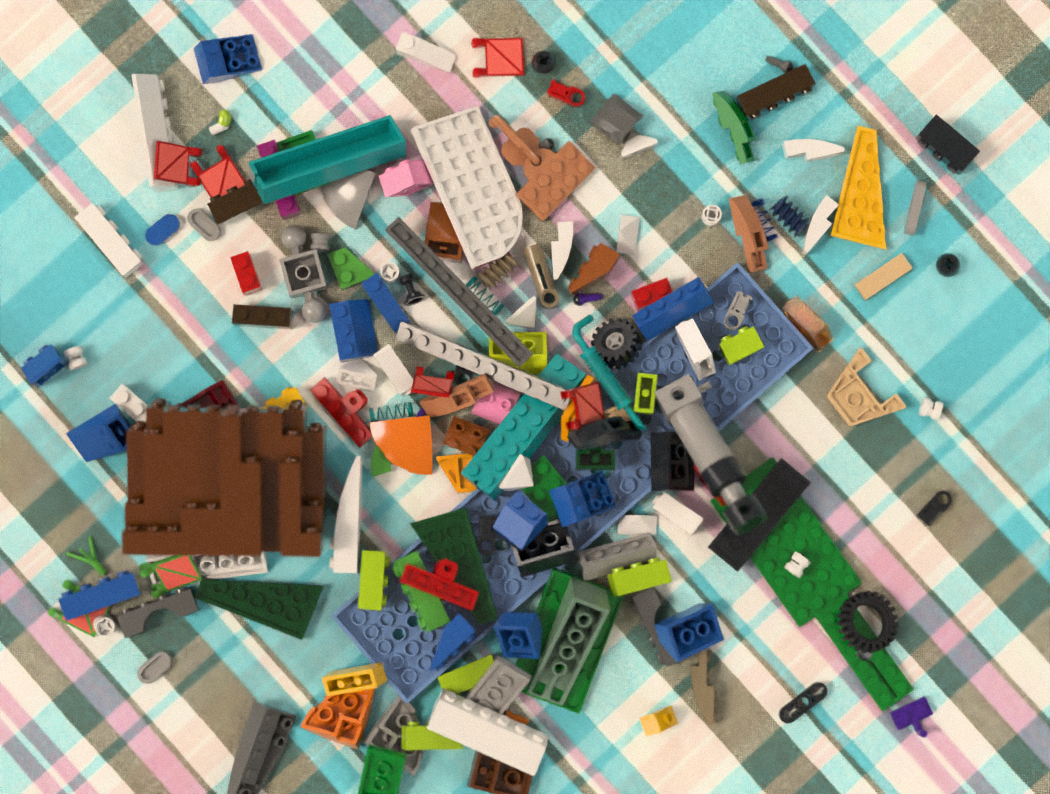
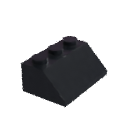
[915,114,980,175]
[650,432,694,491]
[511,519,577,578]

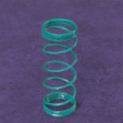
[466,276,504,315]
[369,402,413,422]

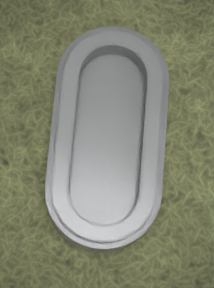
[187,209,221,241]
[137,651,172,684]

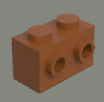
[443,416,490,456]

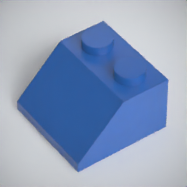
[21,344,68,387]
[493,491,548,551]
[494,612,542,659]

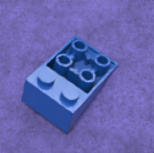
[193,34,262,84]
[66,403,131,462]
[549,471,616,527]
[430,613,476,671]

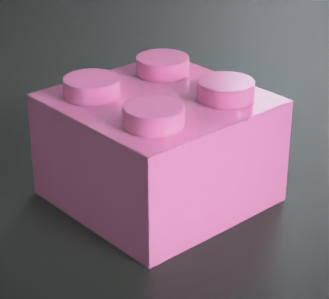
[379,159,434,198]

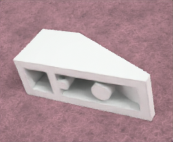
[395,32,456,73]

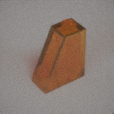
[783,295,833,352]

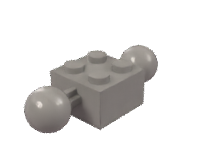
[279,225,328,323]

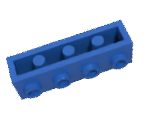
[632,277,714,341]
[58,570,141,621]

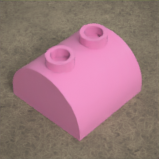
[472,380,521,425]

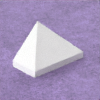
[620,132,658,160]
[616,215,640,255]
[505,296,536,328]
[337,359,377,391]
[498,454,534,491]
[618,515,657,535]

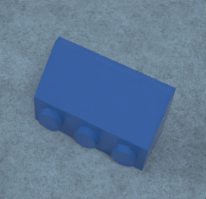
[329,299,378,363]
[654,603,724,662]

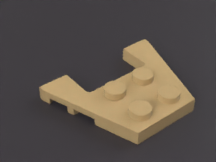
[826,347,907,427]

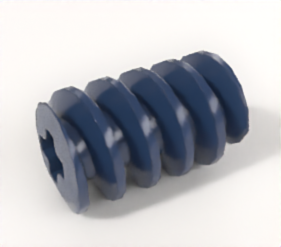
[769,195,809,238]

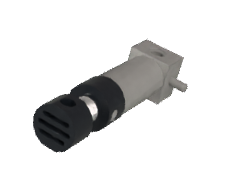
[655,374,768,535]

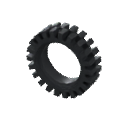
[837,591,899,653]

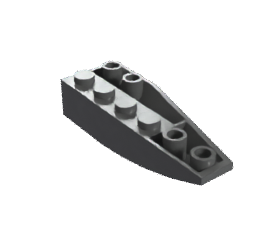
[227,701,296,794]

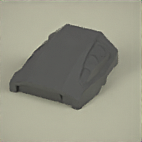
[590,93,643,145]

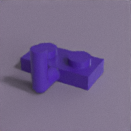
[889,696,933,738]

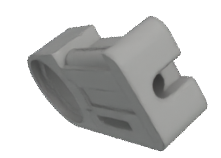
[724,291,752,330]

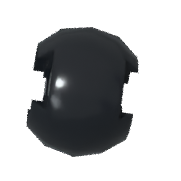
[532,50,556,74]
[936,253,960,277]

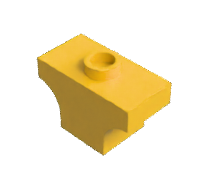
[639,705,678,736]

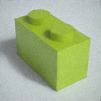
[718,326,764,366]
[633,373,657,415]

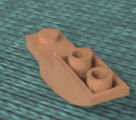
[729,195,769,273]
[419,373,495,417]

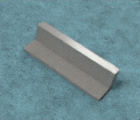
[577,533,657,581]

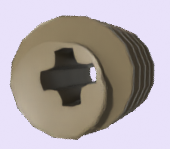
[477,252,520,291]

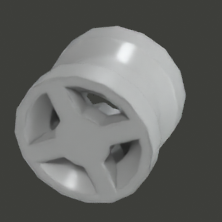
[310,233,330,251]

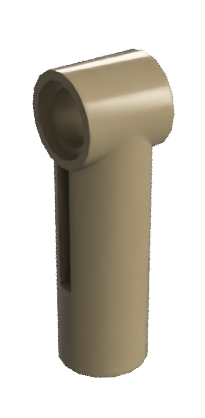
[523,244,559,310]

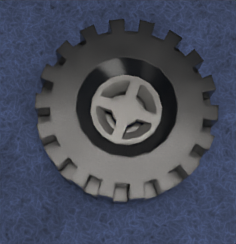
[591,318,642,369]

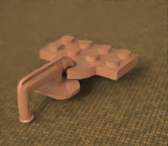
[489,115,596,222]

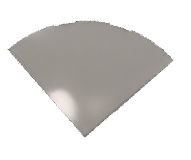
[322,170,376,230]
[362,695,423,776]

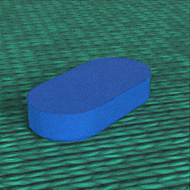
[145,214,180,246]

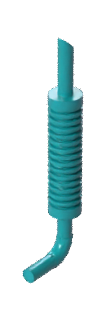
[572,314,647,430]

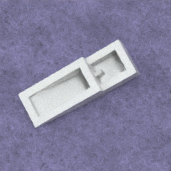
[782,139,845,163]
[802,195,838,255]
[551,221,573,282]

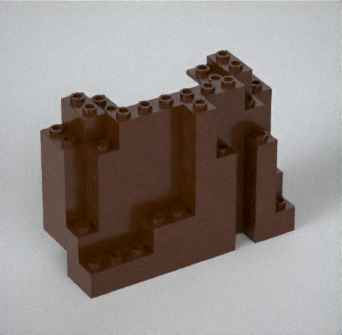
[122,398,327,557]

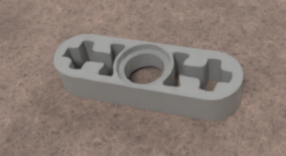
[904,180,927,236]

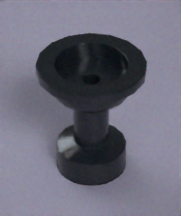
[399,274,426,306]

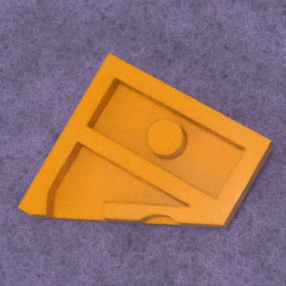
[436,454,476,493]

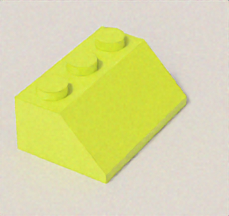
[489,332,547,374]

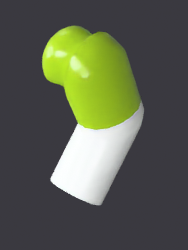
[209,109,231,136]

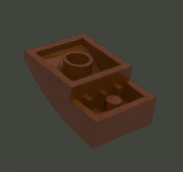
[467,750,533,794]

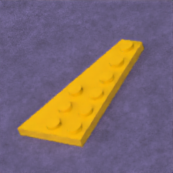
[830,126,886,250]

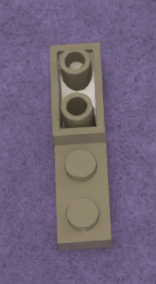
[690,648,718,725]

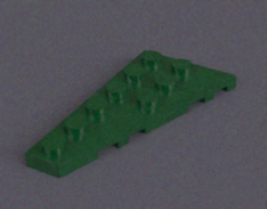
[410,507,498,625]
[194,580,324,640]

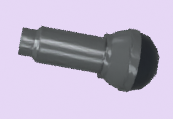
[765,56,793,73]
[539,138,554,150]

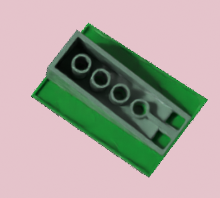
[515,568,624,714]

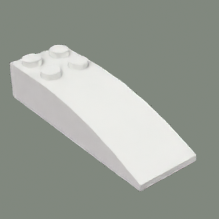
[330,456,363,573]

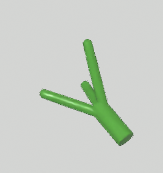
[66,536,107,576]

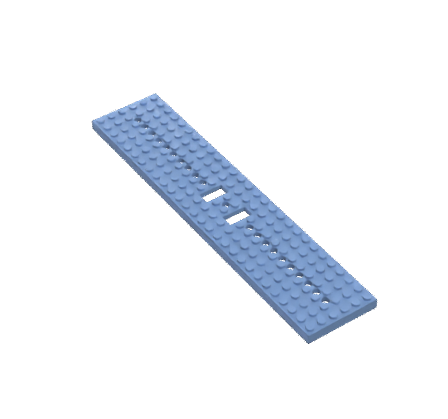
[331,262,813,704]

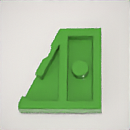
[327,248,374,290]

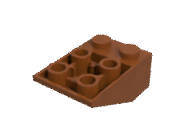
[425,202,463,263]
[568,242,620,297]

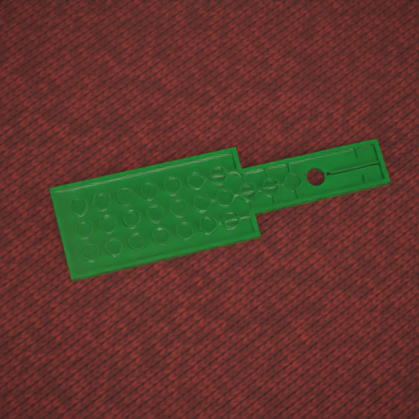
[710,457,914,712]

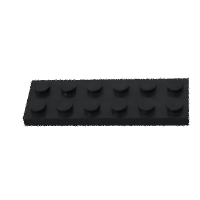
[708,458,811,572]

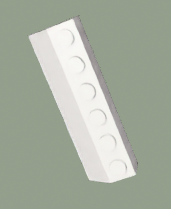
[132,74,178,193]
[146,552,268,585]
[427,689,549,776]

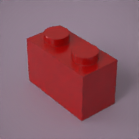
[230,251,263,296]
[630,278,673,312]

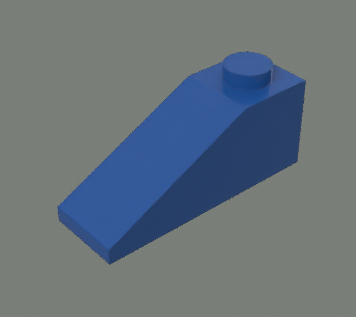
[361,273,410,332]

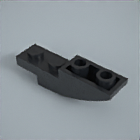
[567,416,643,450]

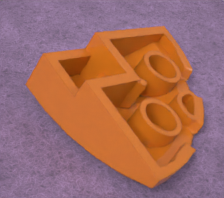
[369,415,432,475]
[300,689,375,750]

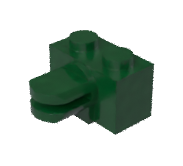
[575,448,615,471]

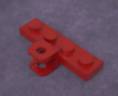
[310,377,372,448]
[399,559,479,611]

